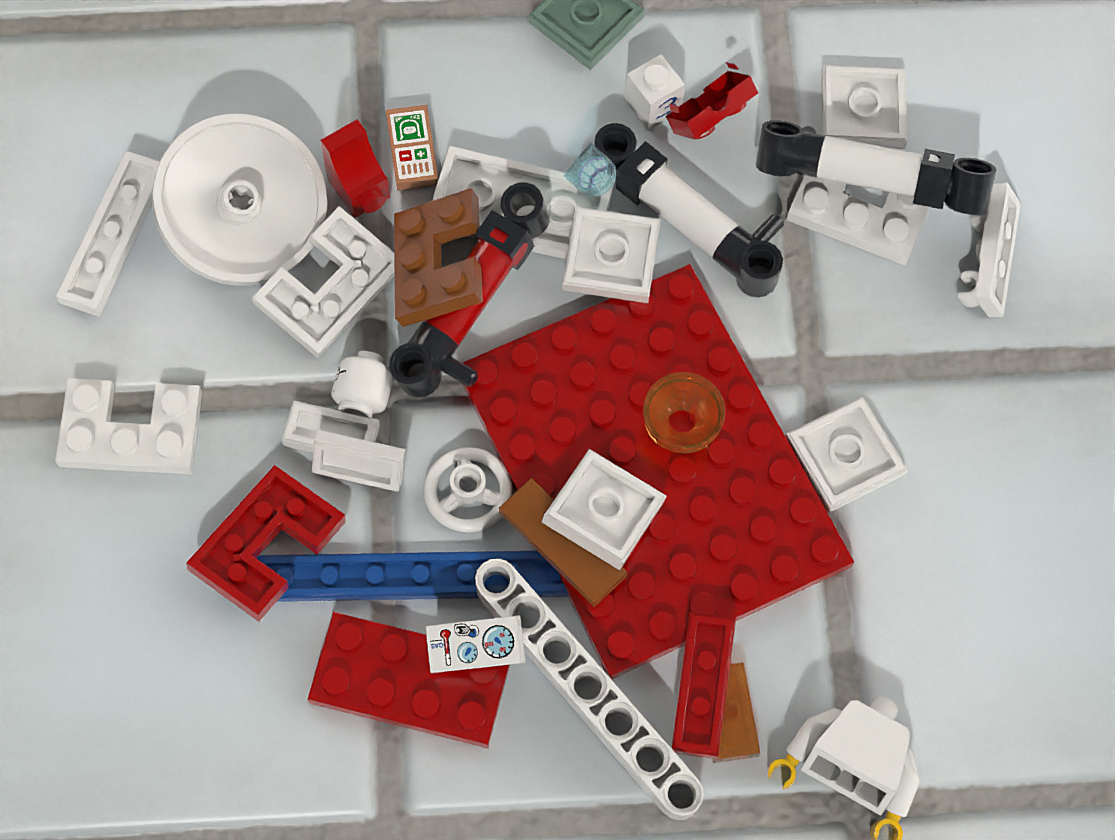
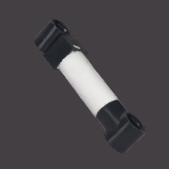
[755,120,997,215]
[593,123,784,298]

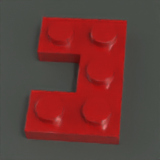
[186,465,346,622]

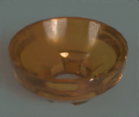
[643,372,725,453]

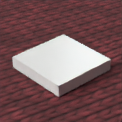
[821,65,907,149]
[562,206,661,303]
[786,396,908,513]
[542,449,667,570]

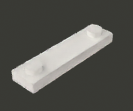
[56,151,160,317]

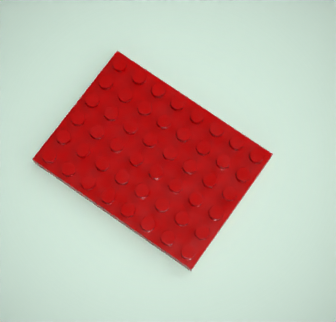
[462,264,854,680]

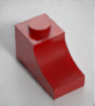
[320,119,390,218]

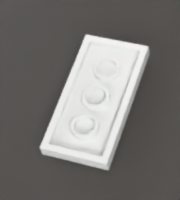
[432,146,613,260]

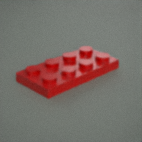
[307,612,511,748]

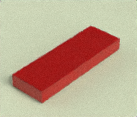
[671,612,736,759]

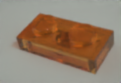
[712,662,761,763]

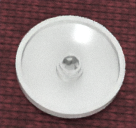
[152,114,327,286]

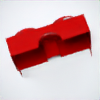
[665,62,758,140]

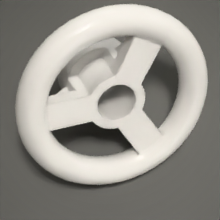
[424,447,513,533]

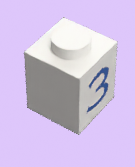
[624,54,685,130]

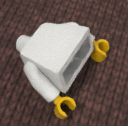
[768,696,920,840]

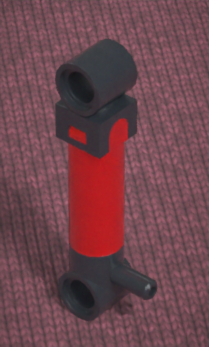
[389,182,550,398]

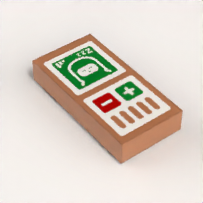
[385,105,438,191]

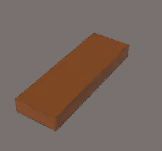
[499,478,628,607]

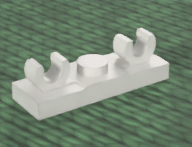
[957,183,1021,317]

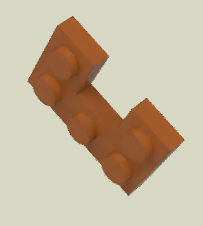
[394,188,483,327]

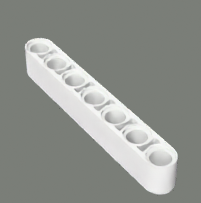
[475,559,704,820]

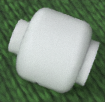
[331,351,394,418]

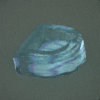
[563,143,616,196]

